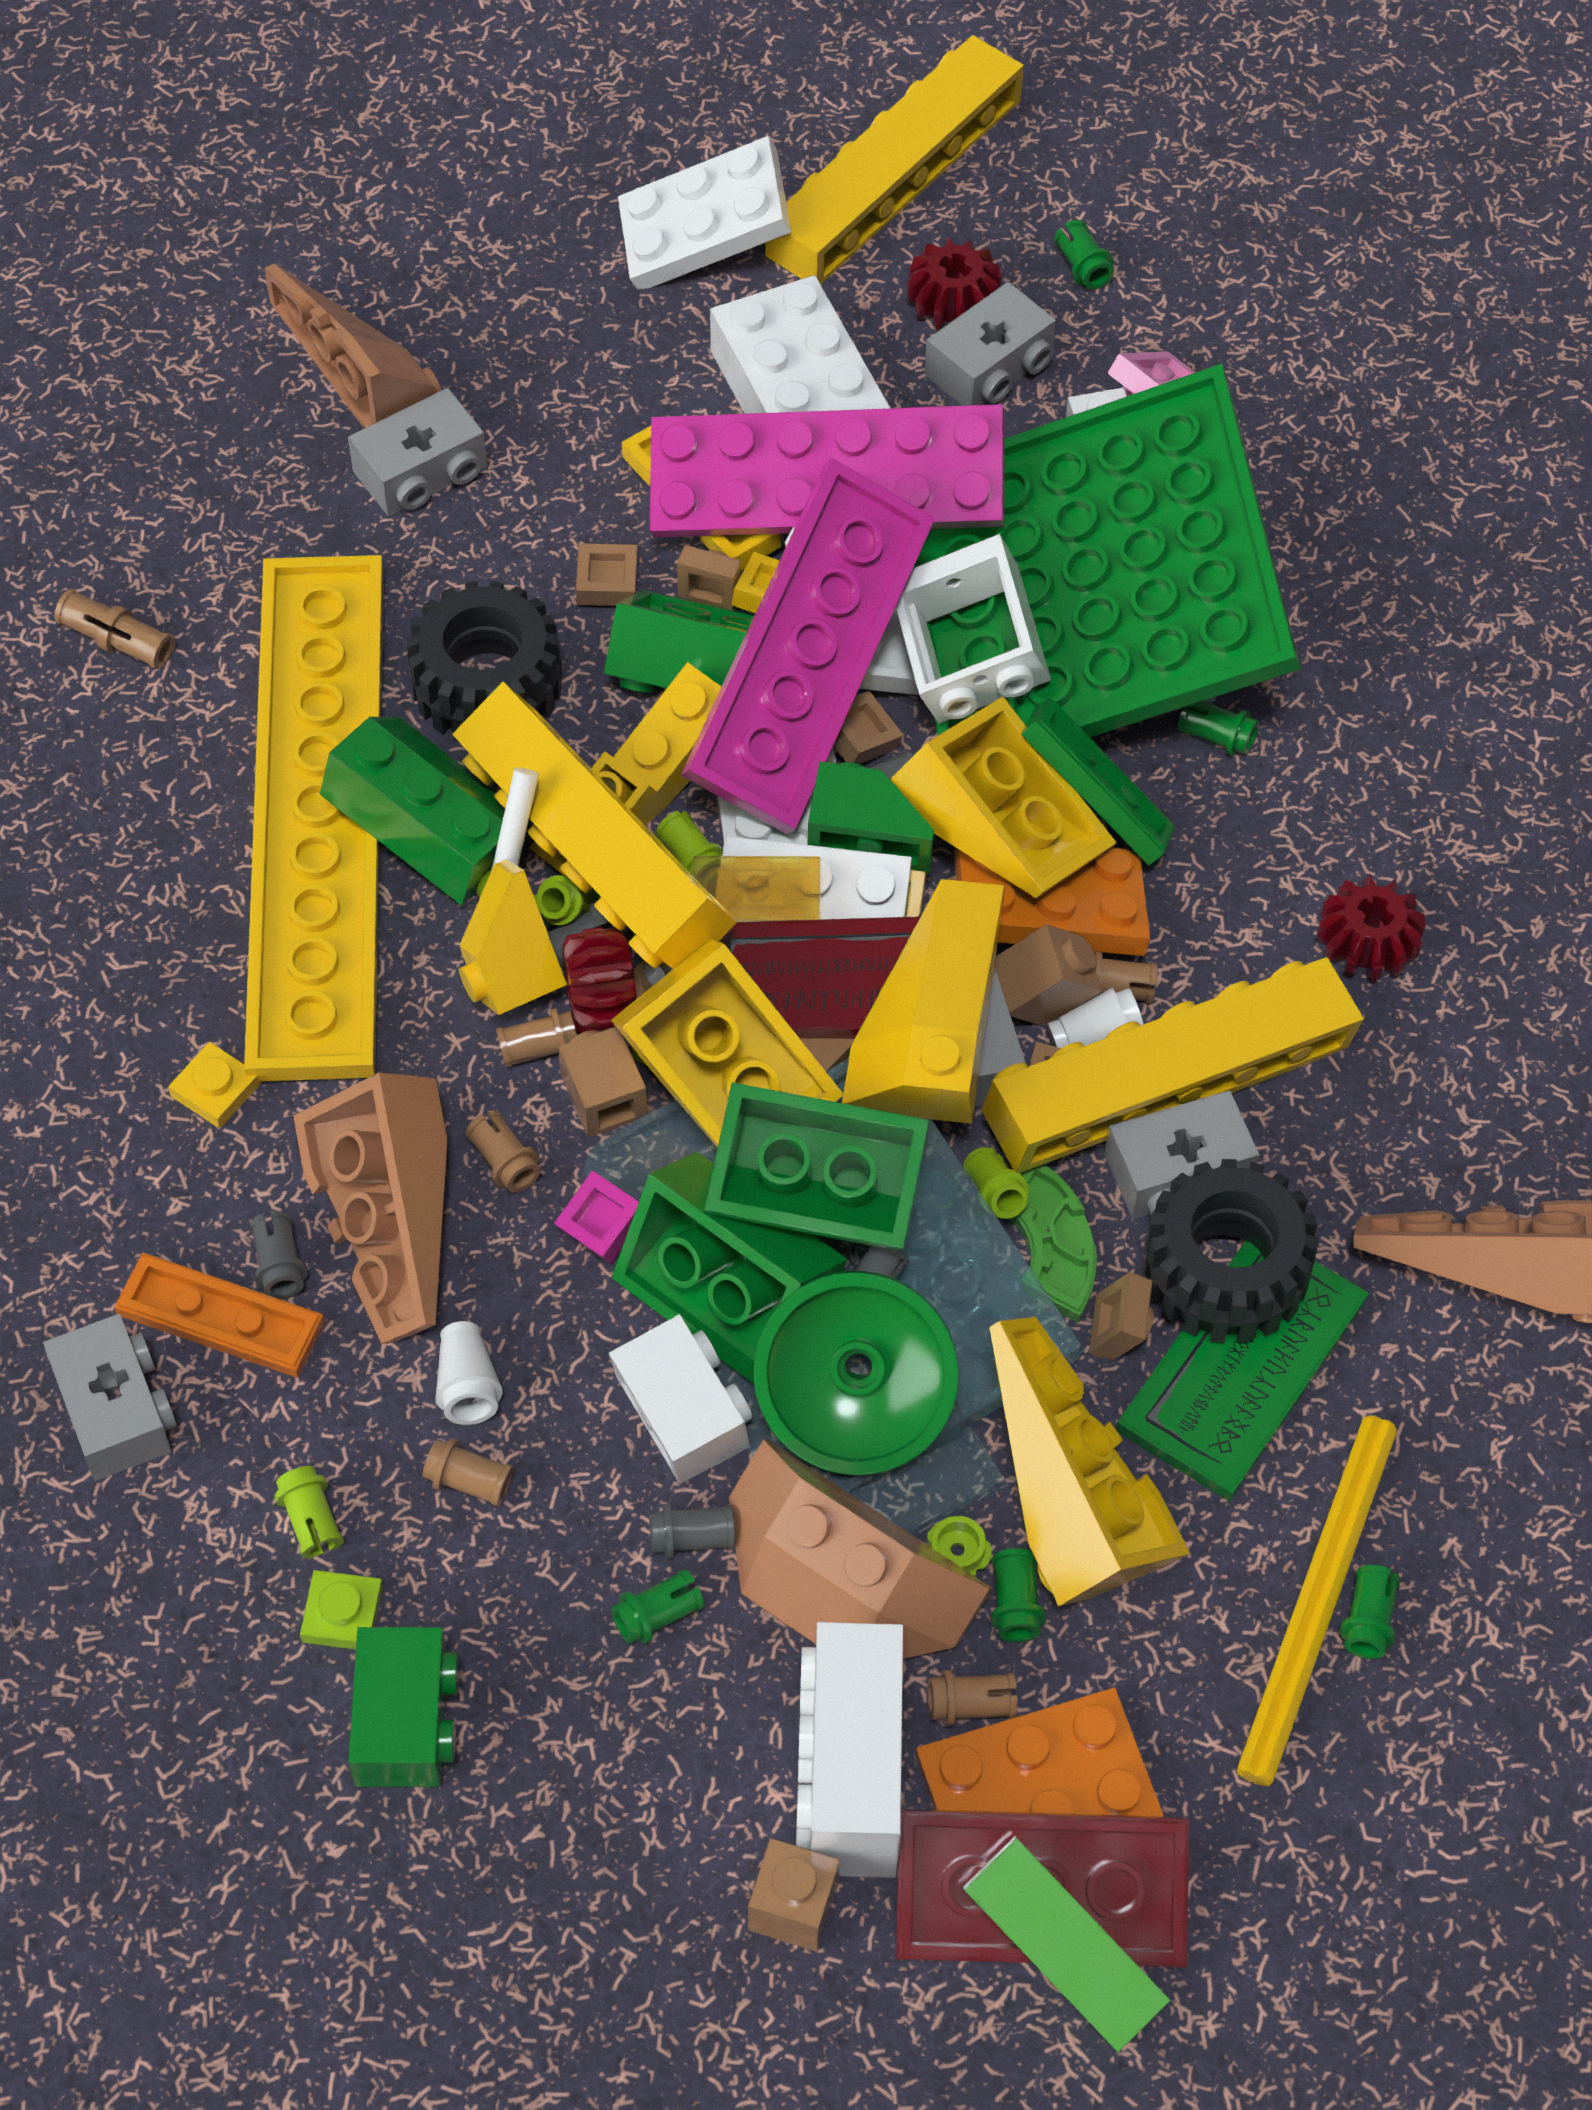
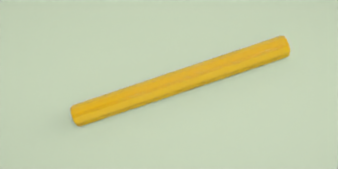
[1237,1415,1397,1787]

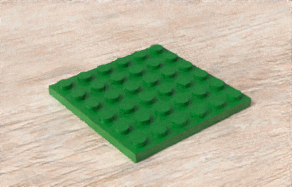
[913,364,1301,737]

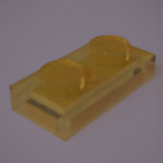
[694,856,822,921]

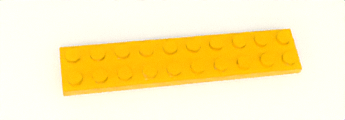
[244,555,384,1081]

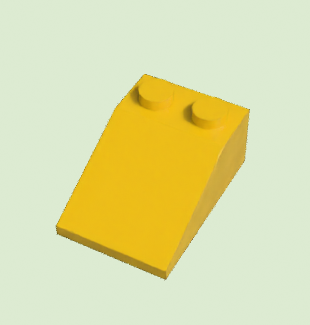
[890,697,1117,898]
[611,939,843,1148]

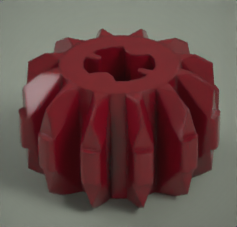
[907,237,1002,332]
[1317,873,1426,984]
[562,927,637,1033]

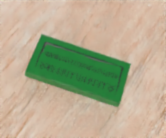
[1116,1241,1369,1502]

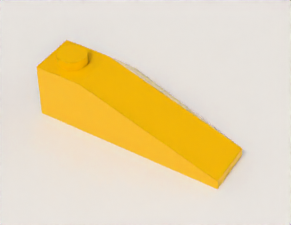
[842,879,1005,1124]
[989,1317,1190,1606]

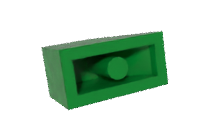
[807,761,934,874]

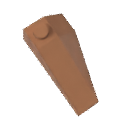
[264,263,442,429]
[293,1073,448,1344]
[1353,1200,1592,1323]

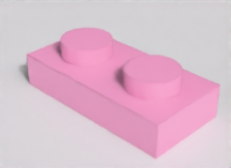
[1108,351,1195,396]

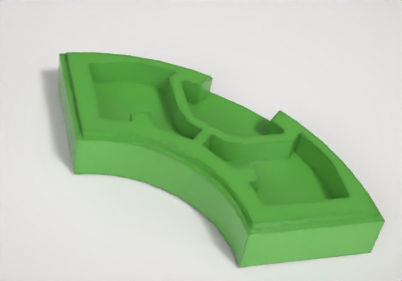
[1009,1164,1097,1323]

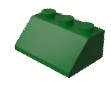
[604,590,754,692]
[320,717,534,906]
[704,1082,929,1252]
[611,1152,847,1384]

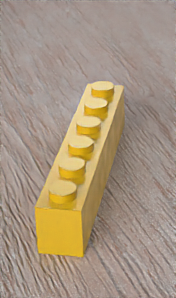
[765,35,1024,285]
[452,682,737,969]
[981,957,1364,1173]

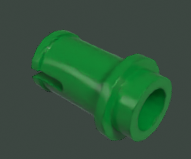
[1054,220,1114,290]
[1178,701,1260,756]
[991,1548,1046,1643]
[1339,1565,1401,1659]
[611,1569,704,1644]

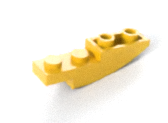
[529,662,721,876]

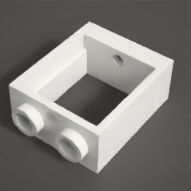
[896,534,1051,724]

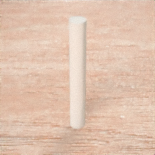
[491,768,539,871]

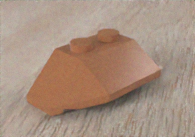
[729,1439,992,1659]

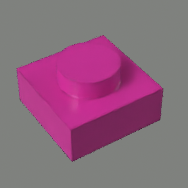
[554,1170,639,1264]

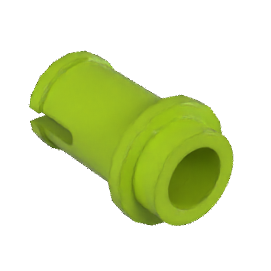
[656,811,723,888]
[536,875,601,925]
[962,1147,1029,1219]
[274,1466,344,1559]

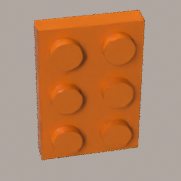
[954,847,1150,956]
[915,1687,1164,1816]

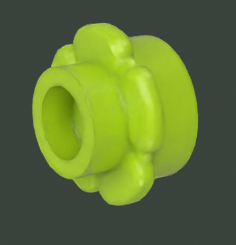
[927,1516,992,1576]

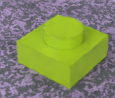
[300,1570,383,1649]

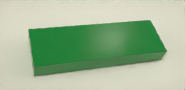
[1021,698,1175,865]

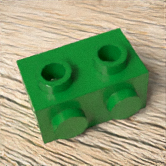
[349,1627,459,1787]

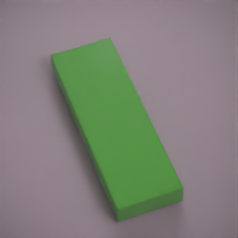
[963,1836,1170,2052]

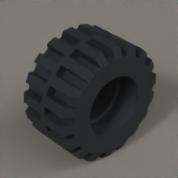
[407,581,562,741]
[1144,1159,1319,1343]

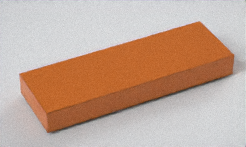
[114,1252,325,1378]

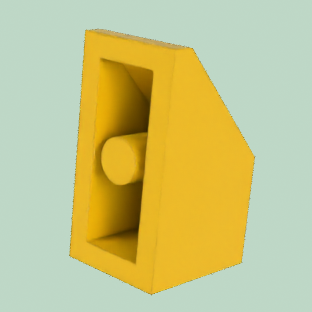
[459,859,567,1015]

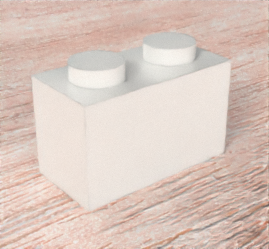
[609,1314,753,1484]

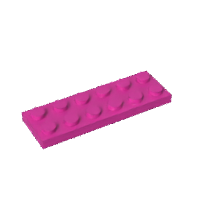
[650,404,1005,538]
[681,458,935,834]

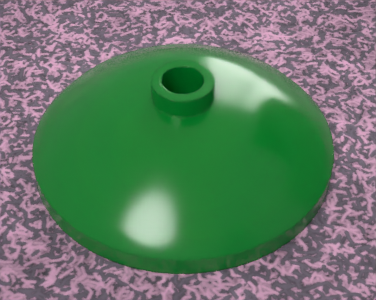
[754,1271,959,1475]

